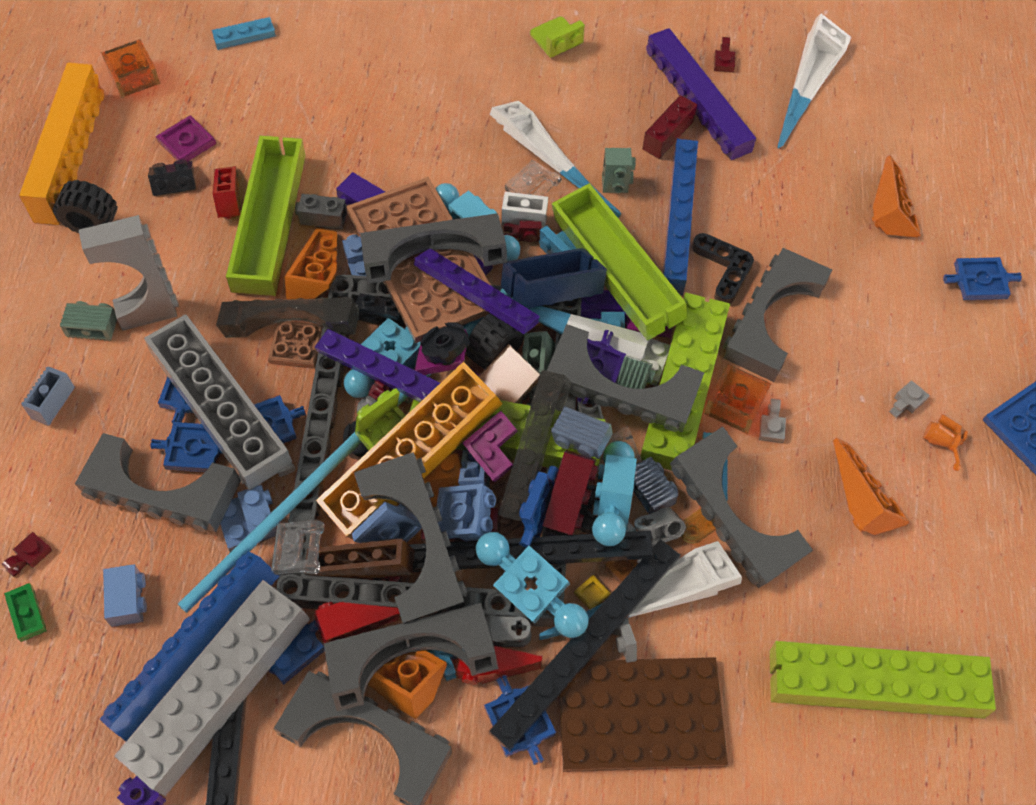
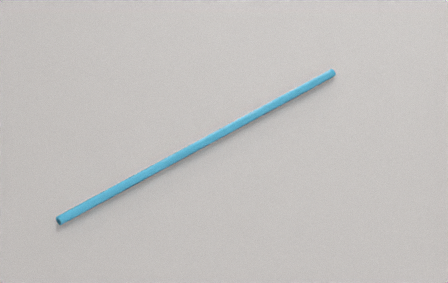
[178,288,510,613]

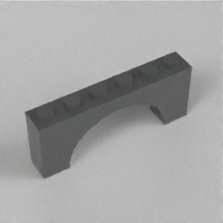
[360,213,508,283]
[723,248,833,382]
[545,324,704,433]
[670,427,813,588]
[75,433,241,532]
[354,452,468,623]
[324,603,498,711]
[274,671,452,805]

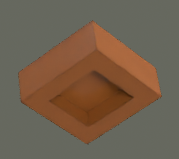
[604,560,638,583]

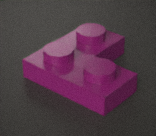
[463,411,518,482]

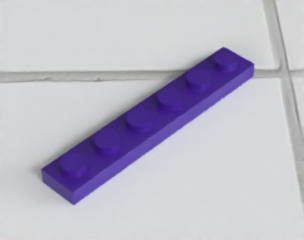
[414,248,540,334]
[315,329,440,402]

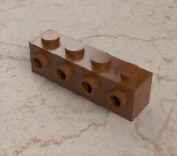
[305,539,415,579]

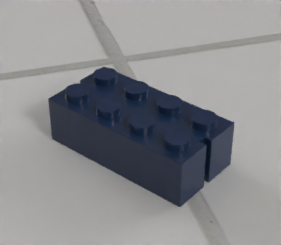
[501,248,607,309]

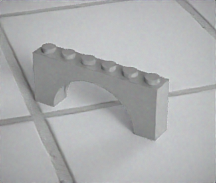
[79,215,179,331]

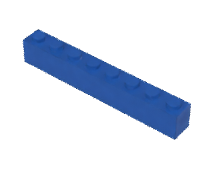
[663,139,698,296]
[100,551,279,741]

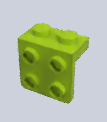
[530,16,585,58]
[355,389,405,450]

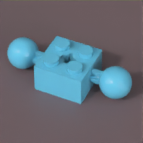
[435,183,521,261]
[344,318,421,398]
[592,441,637,546]
[476,532,588,638]

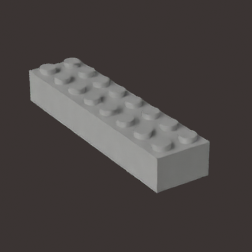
[144,314,292,491]
[114,580,310,796]

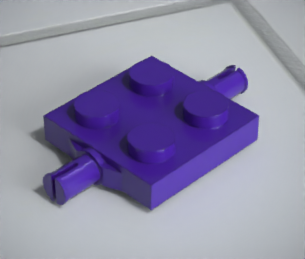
[577,330,626,404]

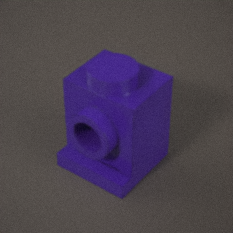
[117,776,166,805]

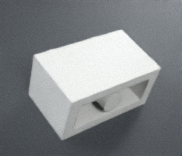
[502,192,548,228]

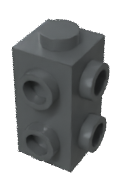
[295,194,347,230]

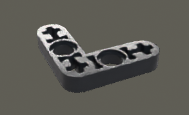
[692,233,754,304]

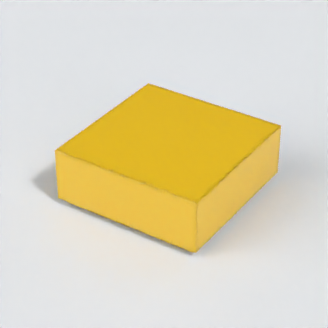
[574,575,611,610]

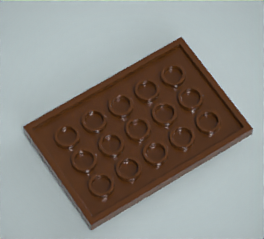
[559,657,728,772]

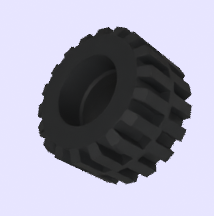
[53,180,118,233]
[465,313,524,370]

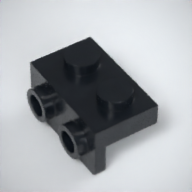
[148,159,196,196]
[354,293,404,327]

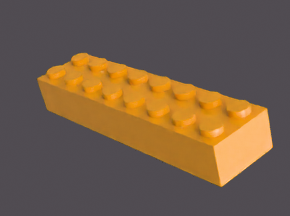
[19,62,104,225]
[316,362,503,540]

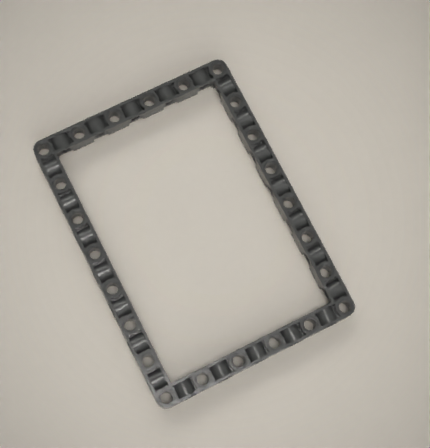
[277,275,582,627]

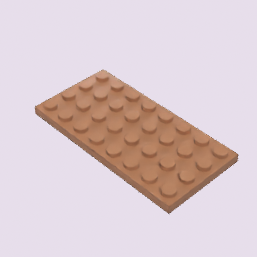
[346,177,491,343]

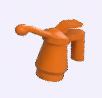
[923,414,968,471]

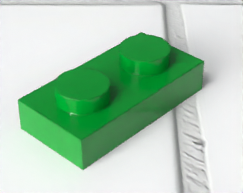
[4,583,47,642]

